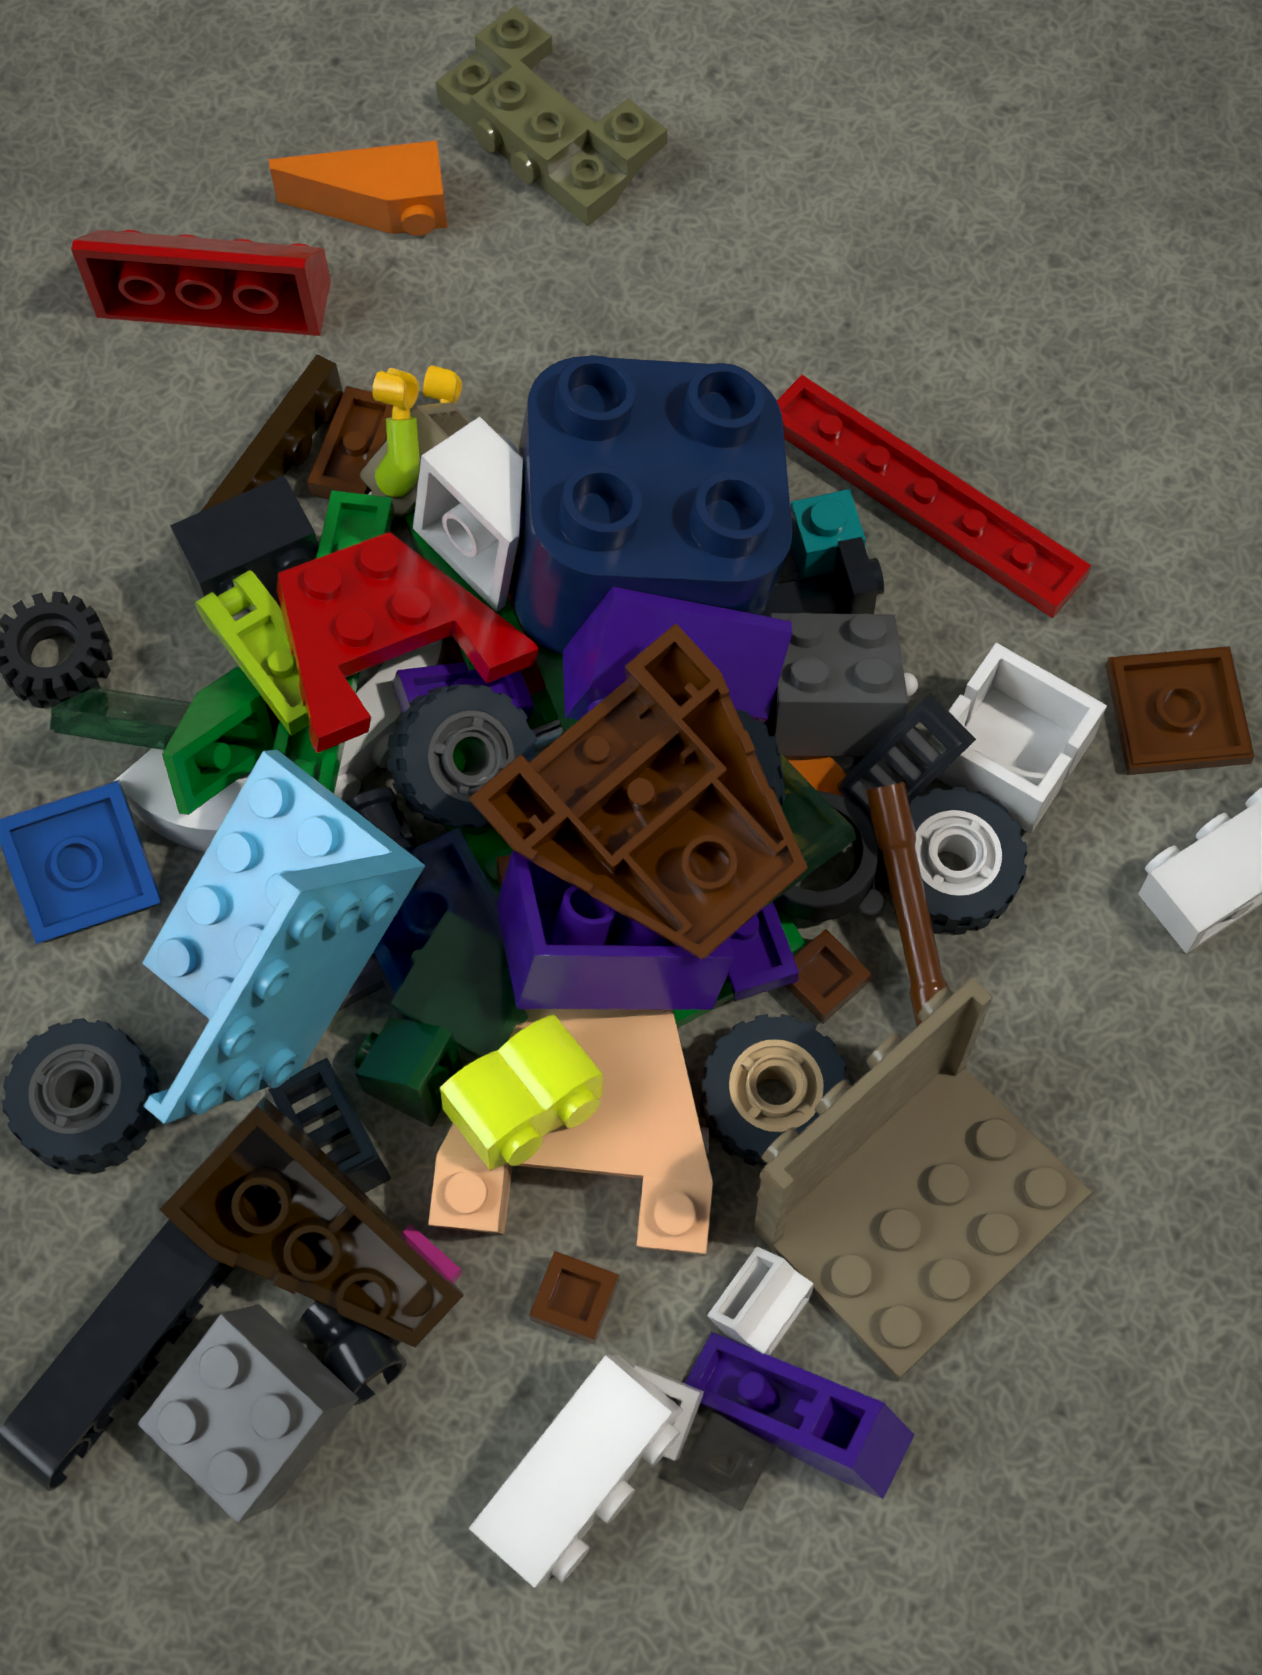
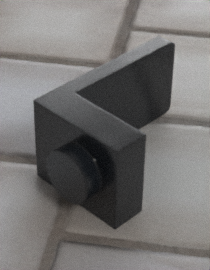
[763,537,884,617]

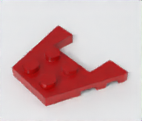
[277,532,539,753]

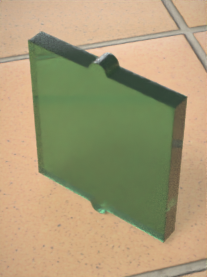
[390,910,528,1058]

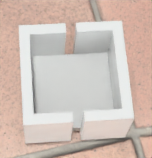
[923,643,1107,834]

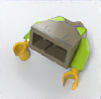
[360,365,471,521]

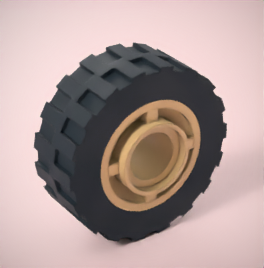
[700,1014,850,1167]

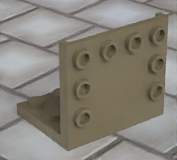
[753,977,1092,1382]

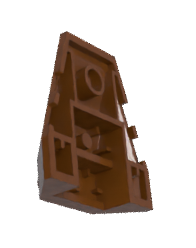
[469,623,808,961]

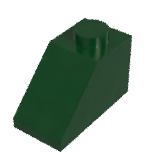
[355,1017,463,1127]

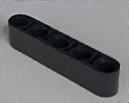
[0,1220,236,1491]

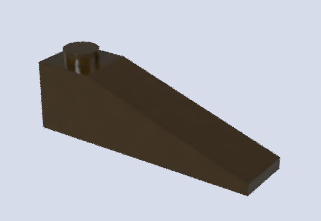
[159,1097,464,1348]

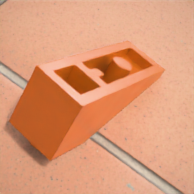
[269,140,448,236]

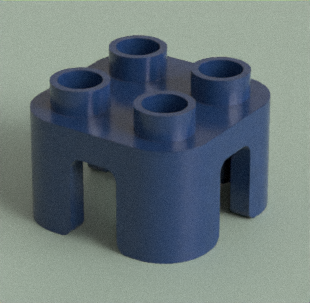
[513,355,792,654]

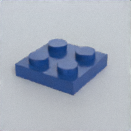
[0,779,162,944]

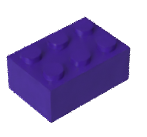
[496,851,735,1010]

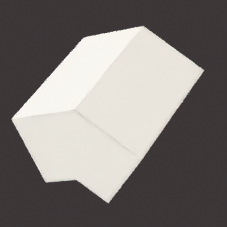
[707,1247,814,1355]

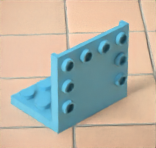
[142,750,425,1124]

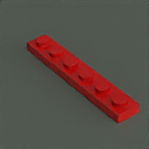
[777,374,1092,619]

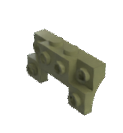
[436,6,667,226]

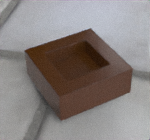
[785,929,872,1024]
[529,1251,619,1345]

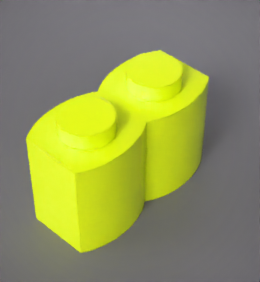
[440,1014,603,1170]

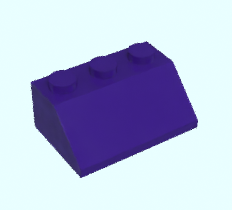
[563,586,792,723]

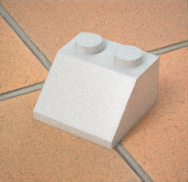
[413,416,523,612]

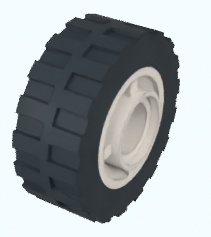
[879,786,1028,935]

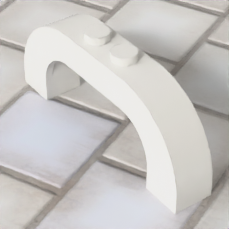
[114,638,448,851]

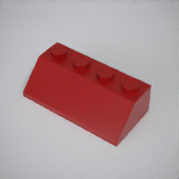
[71,230,331,336]

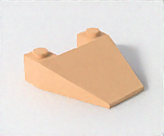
[428,1002,713,1255]

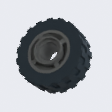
[387,684,538,828]
[2,1018,160,1175]

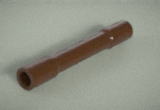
[866,782,949,1027]

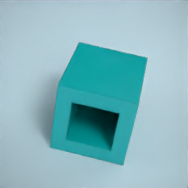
[790,489,866,579]

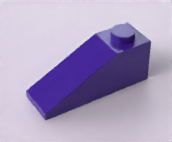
[685,1332,914,1499]

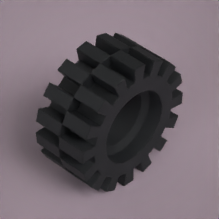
[0,591,113,710]

